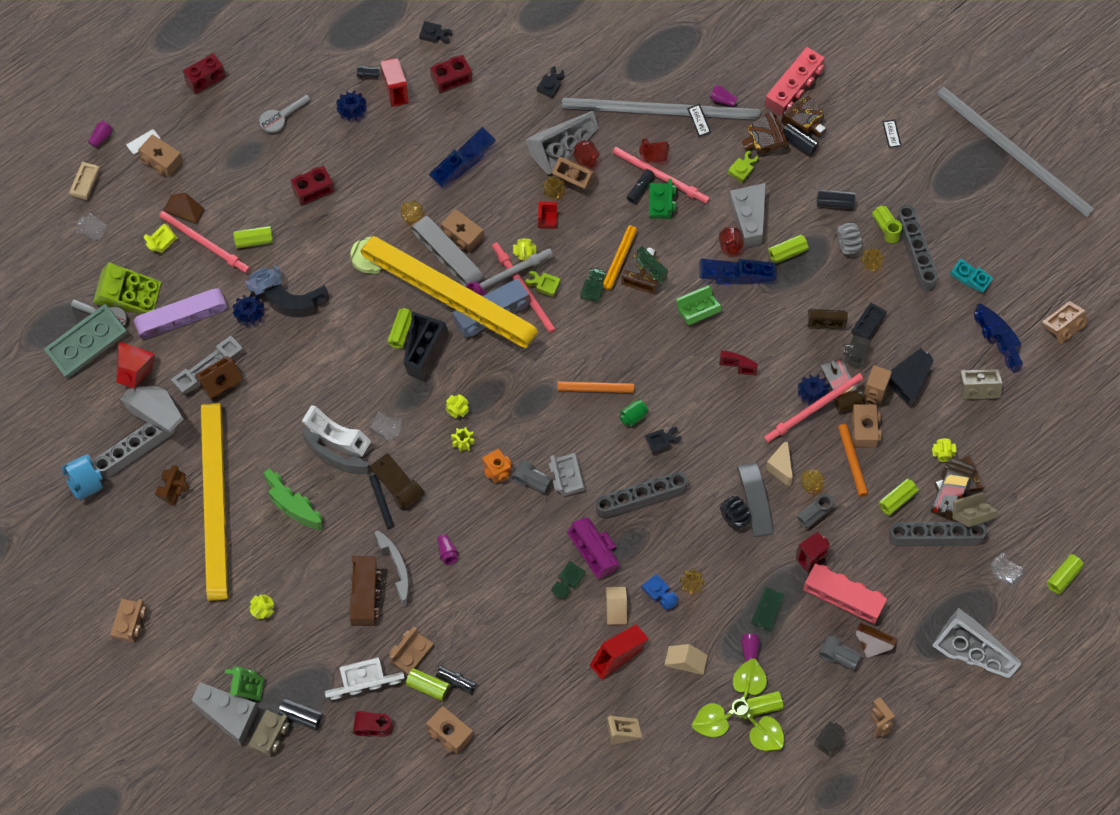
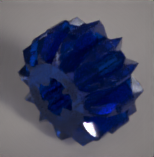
[336,90,367,121]
[233,293,265,326]
[798,373,830,406]

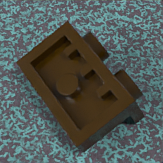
[808,309,848,329]

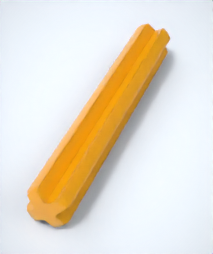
[602,225,637,290]

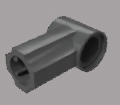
[511,460,553,494]
[796,493,833,530]
[818,636,862,670]

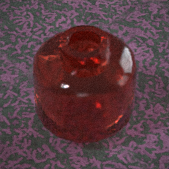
[573,140,600,168]
[718,226,744,255]

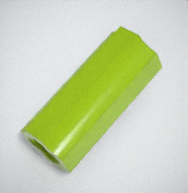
[233,226,273,248]
[768,235,809,264]
[387,308,412,349]
[878,479,919,516]
[1047,554,1084,594]
[406,668,450,701]
[743,691,783,719]

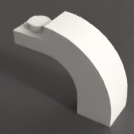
[302,406,371,457]

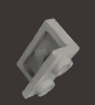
[549,453,585,497]

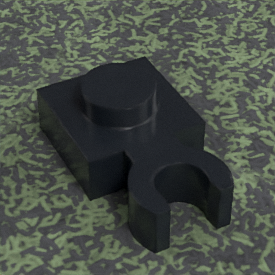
[419,21,453,44]
[537,66,564,99]
[645,427,682,455]

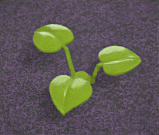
[691,658,784,751]

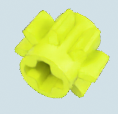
[513,238,536,260]
[446,394,469,418]
[451,427,475,452]
[932,438,957,462]
[250,595,274,619]

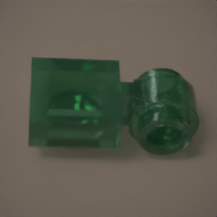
[580,267,606,303]
[551,561,586,600]

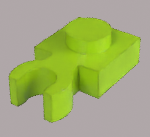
[728,151,758,183]
[525,271,561,298]

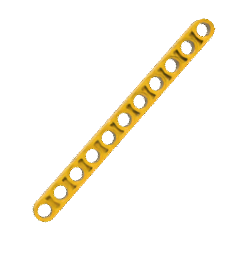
[360,236,538,348]
[201,403,228,601]

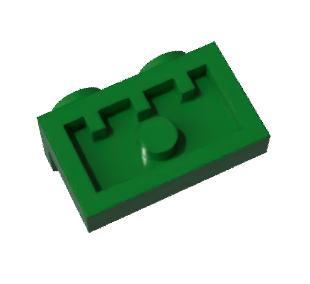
[649,179,676,219]

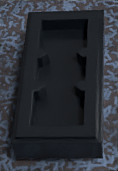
[851,302,887,342]

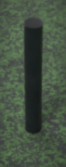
[369,474,394,529]

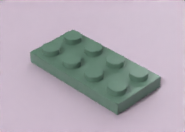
[44,304,128,379]

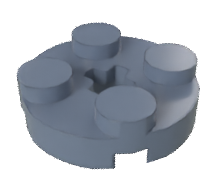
[245,266,282,294]

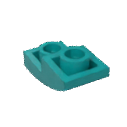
[949,258,993,293]

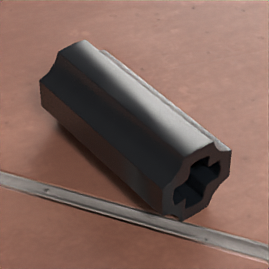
[783,123,819,156]
[817,190,855,210]
[278,699,323,730]

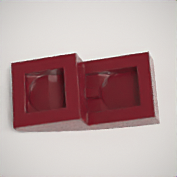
[719,350,758,376]

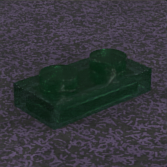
[636,246,668,284]
[751,587,784,631]

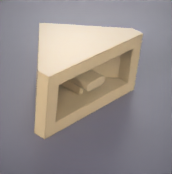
[766,442,793,485]
[606,587,627,626]
[664,644,708,675]
[607,716,642,745]

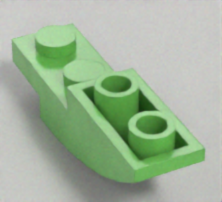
[263,468,323,530]

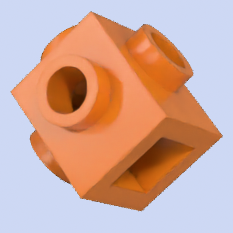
[482,448,512,483]

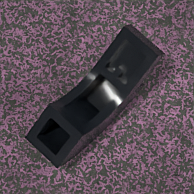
[264,284,329,318]

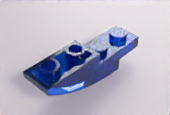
[428,127,496,187]
[699,258,776,285]
[974,303,1023,373]

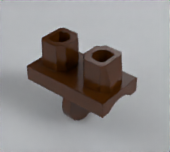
[155,465,190,506]

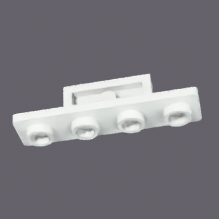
[325,657,405,700]

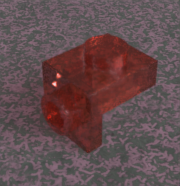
[639,138,670,163]

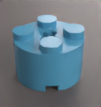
[61,454,103,501]

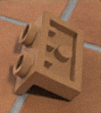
[1042,301,1088,344]
[110,599,147,643]
[389,627,434,675]
[870,697,895,738]

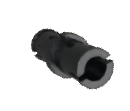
[436,665,477,694]

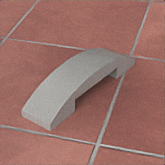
[171,336,243,394]
[374,531,409,607]

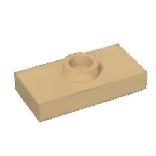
[69,162,101,200]

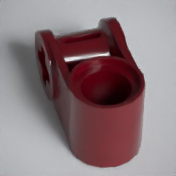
[353,711,393,737]

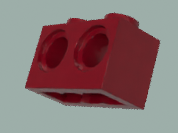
[183,53,225,94]
[430,55,472,94]
[290,165,335,206]
[796,531,830,574]

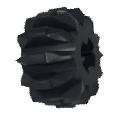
[720,496,752,530]

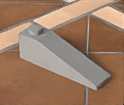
[526,111,599,174]
[120,386,183,432]
[932,608,1022,678]

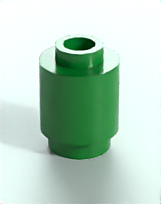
[619,399,648,427]

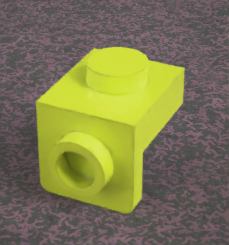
[144,224,177,253]

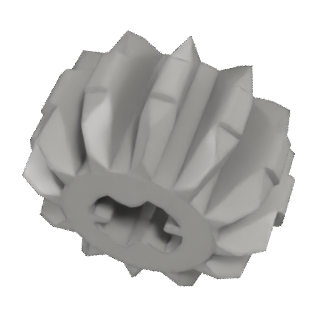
[837,223,862,254]

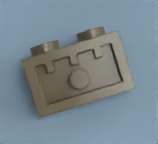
[960,369,1002,400]
[953,492,998,527]
[248,710,290,757]

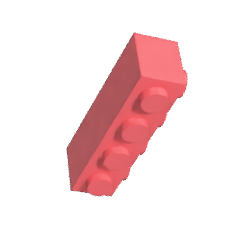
[765,47,825,116]
[803,564,887,625]

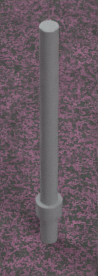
[480,248,553,289]

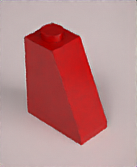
[380,58,409,107]
[116,342,155,388]
[589,624,649,680]

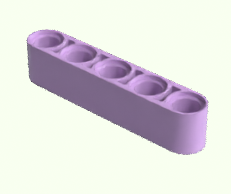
[133,288,227,339]

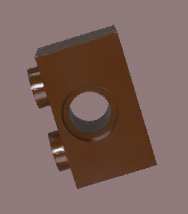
[195,356,243,399]

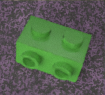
[676,285,722,325]

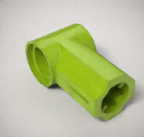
[872,205,902,243]

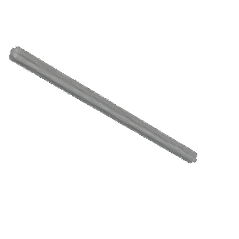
[938,87,1094,217]
[562,98,760,120]

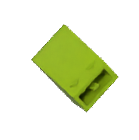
[93,263,161,314]

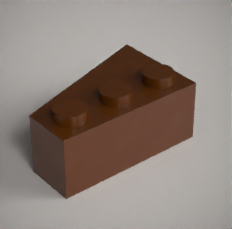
[350,556,381,626]

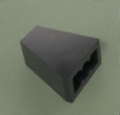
[888,348,934,408]

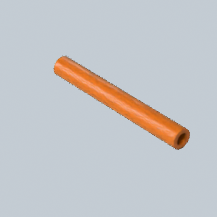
[558,381,634,393]
[838,424,868,497]

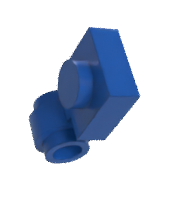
[642,574,679,611]

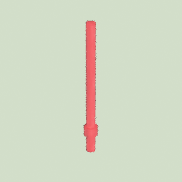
[613,147,710,204]
[159,211,250,274]
[491,242,556,333]
[764,373,864,443]

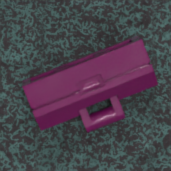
[567,517,620,579]

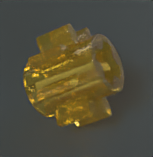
[543,176,565,199]
[400,200,423,223]
[860,246,885,271]
[801,469,824,493]
[680,568,705,594]

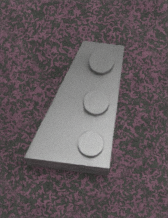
[728,183,765,249]
[191,682,258,747]

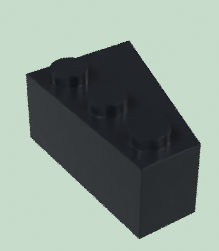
[403,311,449,380]

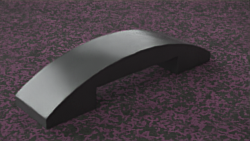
[302,428,370,475]
[737,463,773,538]

